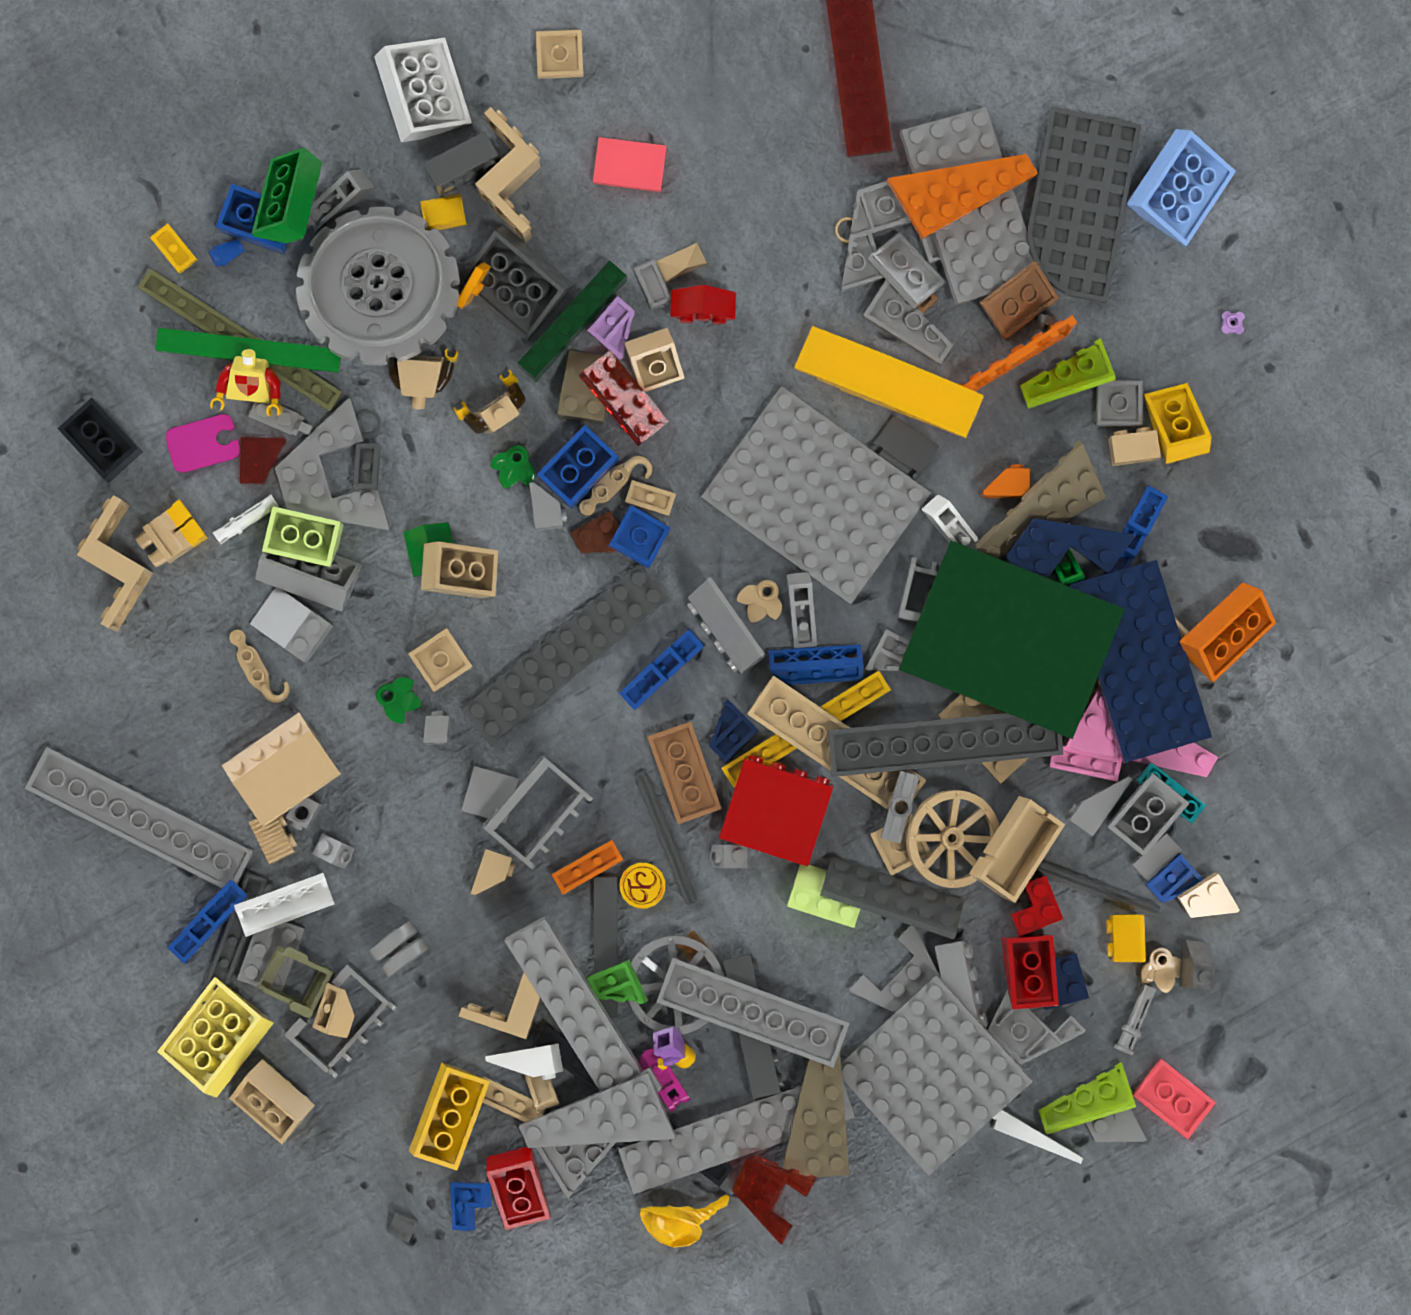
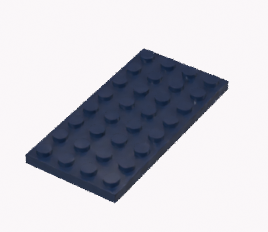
[1068,560,1212,764]

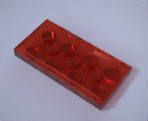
[579,350,669,446]

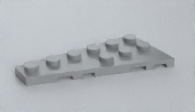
[536,1066,663,1199]
[519,1072,677,1148]

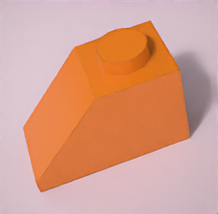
[981,464,1030,499]

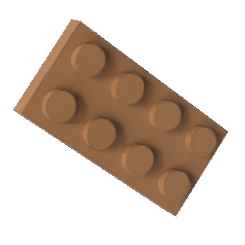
[647,721,722,824]

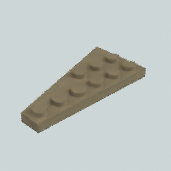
[975,440,1106,559]

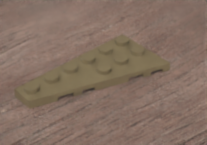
[779,1051,850,1180]

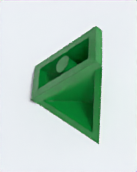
[1048,548,1085,586]

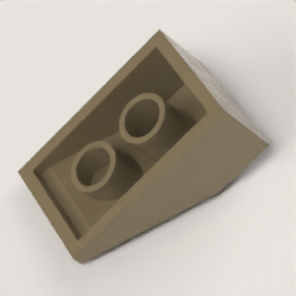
[558,350,615,425]

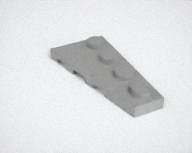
[863,279,953,366]

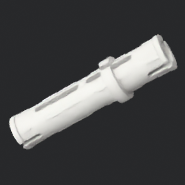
[213,494,279,544]

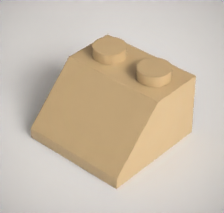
[624,328,684,393]

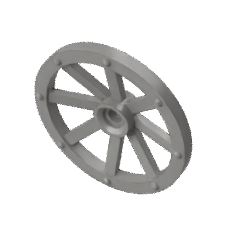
[629,936,723,1034]

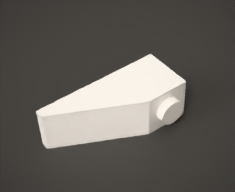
[921,494,979,551]
[485,1044,563,1080]

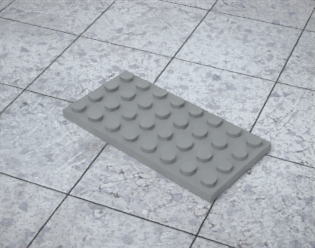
[899,107,1033,305]

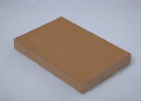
[979,261,1059,340]

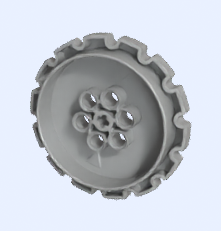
[296,207,460,365]

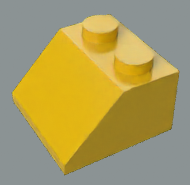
[1106,914,1146,962]

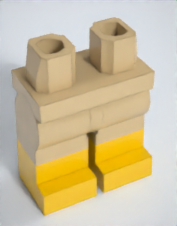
[135,499,208,567]

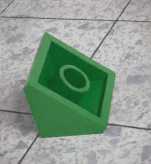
[403,522,454,577]

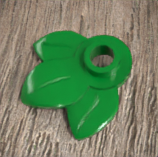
[490,445,535,489]
[376,677,422,724]

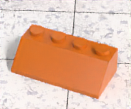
[1180,582,1276,683]

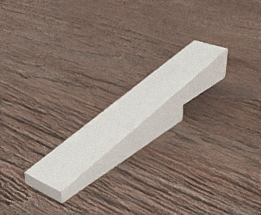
[991,1110,1083,1164]

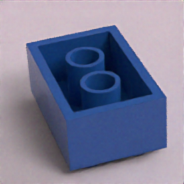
[216,183,289,255]
[537,425,619,510]

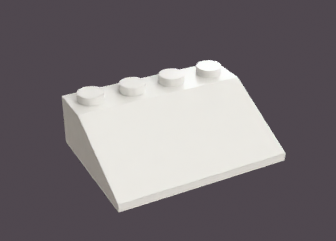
[374,38,472,142]

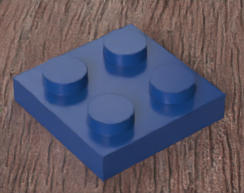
[608,505,670,568]

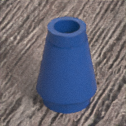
[208,239,245,267]

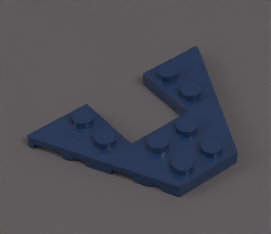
[1006,518,1135,578]

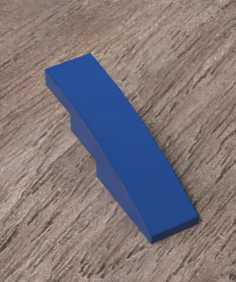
[1109,485,1168,573]
[619,628,706,710]
[167,879,248,964]

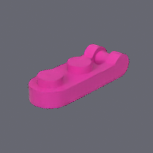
[640,1049,691,1112]

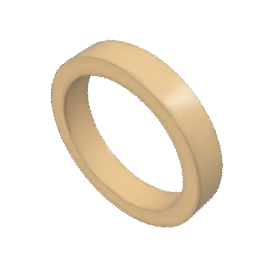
[835,217,853,243]

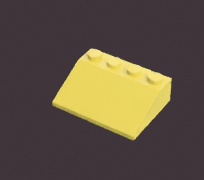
[157,977,274,1098]

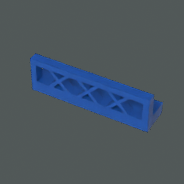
[768,644,863,685]

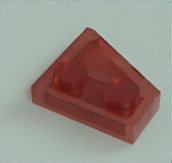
[240,437,287,485]

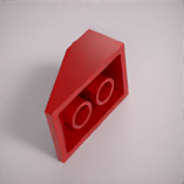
[1001,934,1059,1010]
[486,1147,551,1230]

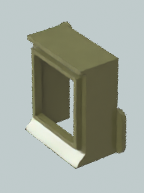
[257,944,333,1018]

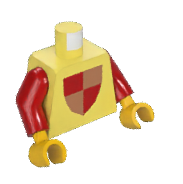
[210,349,283,416]

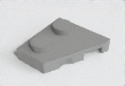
[865,629,910,671]
[1085,1109,1147,1142]

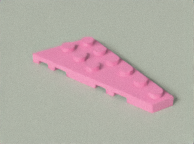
[1064,686,1218,777]

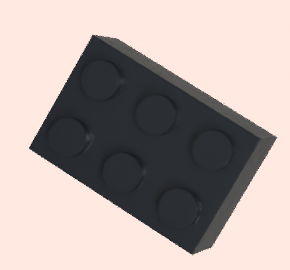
[57,397,143,483]

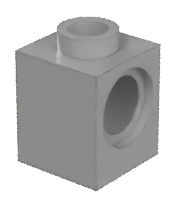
[286,797,322,831]

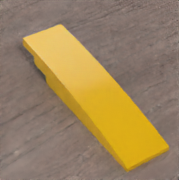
[794,326,984,438]

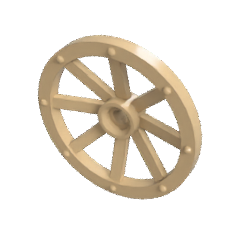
[906,790,999,888]

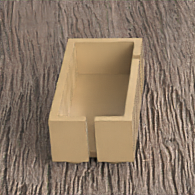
[969,796,1065,903]

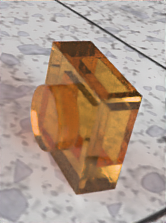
[676,930,708,962]

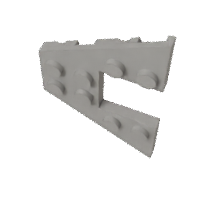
[841,181,941,292]
[275,398,390,531]

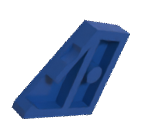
[1145,853,1204,903]

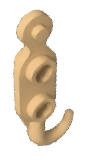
[579,456,652,516]
[229,630,290,703]

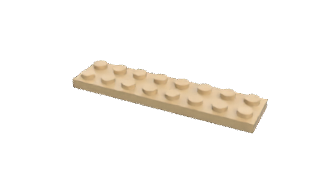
[747,676,926,813]

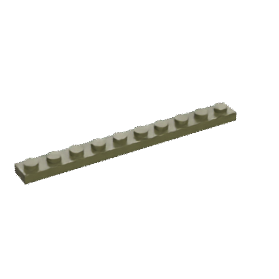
[137,269,343,412]

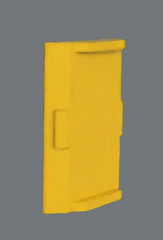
[420,194,467,231]

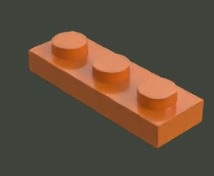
[551,840,624,895]

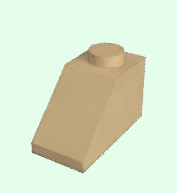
[471,849,516,895]
[313,983,355,1038]

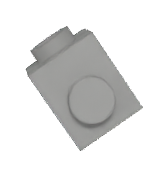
[312,833,354,869]
[710,845,747,868]

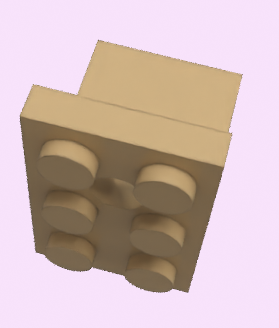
[475,107,541,243]
[77,495,153,632]
[459,973,590,1039]

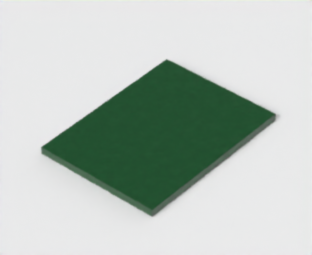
[898,540,1125,740]

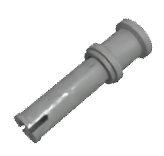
[1113,984,1157,1056]

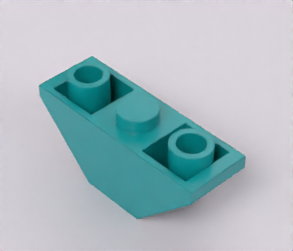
[1136,762,1206,824]

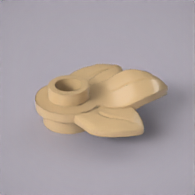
[737,580,782,623]
[1141,947,1181,993]

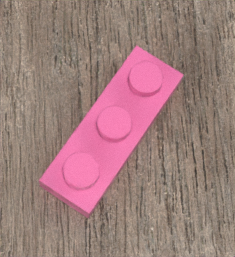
[1049,746,1122,782]

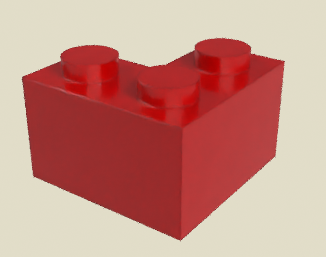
[670,285,736,325]
[1009,875,1063,936]

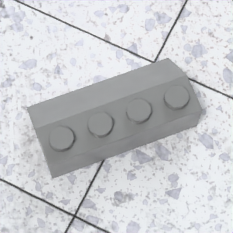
[255,552,362,611]

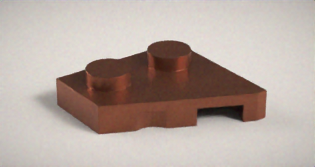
[570,511,619,554]

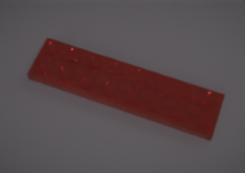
[826,0,893,158]

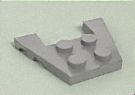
[848,925,941,1013]
[988,989,1086,1065]

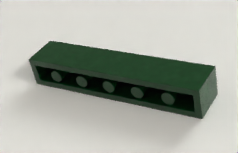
[518,260,627,382]

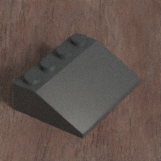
[460,226,574,341]

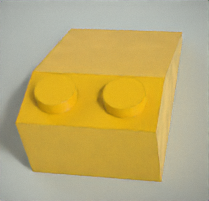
[1144,383,1212,464]

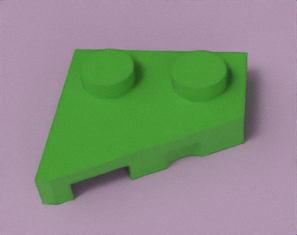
[587,960,648,1004]

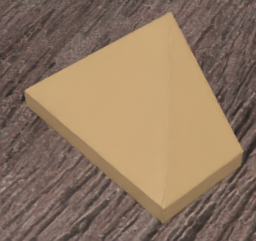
[656,243,707,283]

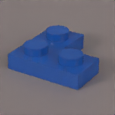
[450,1181,491,1231]

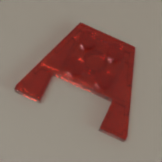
[731,1154,818,1245]

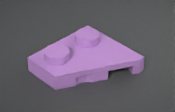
[587,296,635,360]

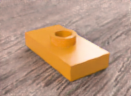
[458,262,491,309]

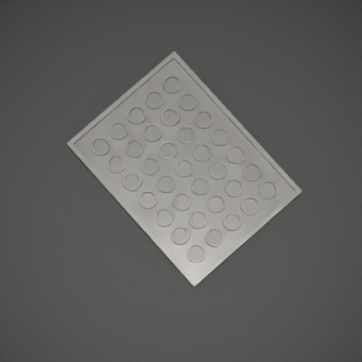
[701,386,931,605]

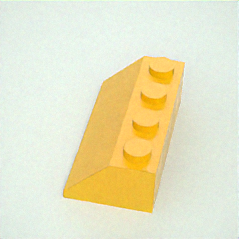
[409,1062,490,1170]

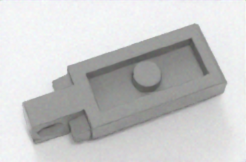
[248,401,314,436]

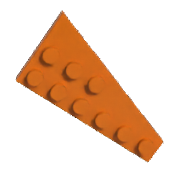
[886,154,1038,240]
[959,315,1077,392]

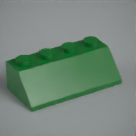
[252,147,322,244]

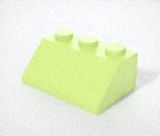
[262,507,344,567]
[787,864,860,928]

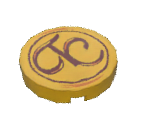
[620,863,666,909]

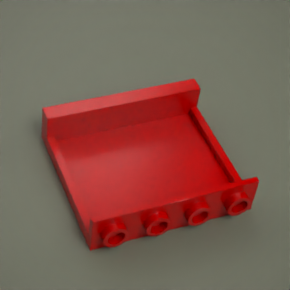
[719,754,834,867]

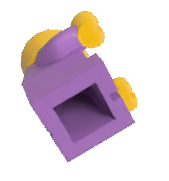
[653,1027,696,1070]

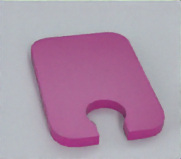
[166,414,241,473]

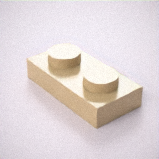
[625,480,676,517]

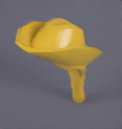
[640,1194,730,1248]

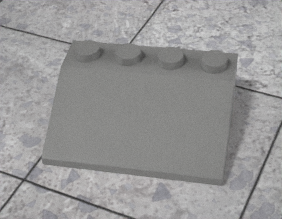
[687,577,765,675]

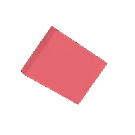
[593,137,667,192]
[1132,1058,1216,1139]

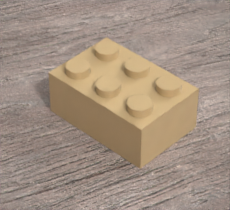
[421,542,498,598]

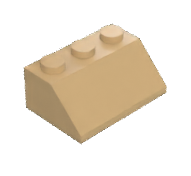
[229,1059,315,1144]

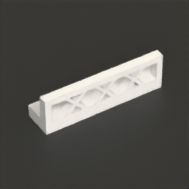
[234,873,334,937]

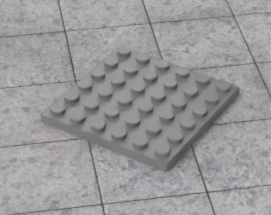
[841,975,1033,1175]

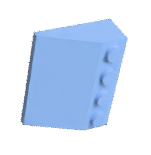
[1126,129,1236,246]

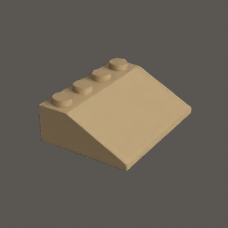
[222,713,341,827]

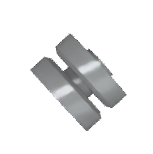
[369,921,430,978]

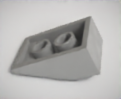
[250,587,333,664]
[1107,773,1189,856]

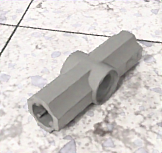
[880,770,920,843]

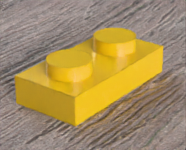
[150,223,198,274]

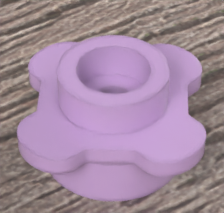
[1221,311,1245,334]

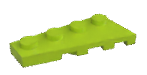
[1020,338,1116,409]
[1039,1062,1136,1135]

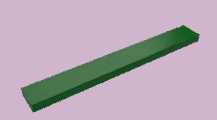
[155,328,341,373]

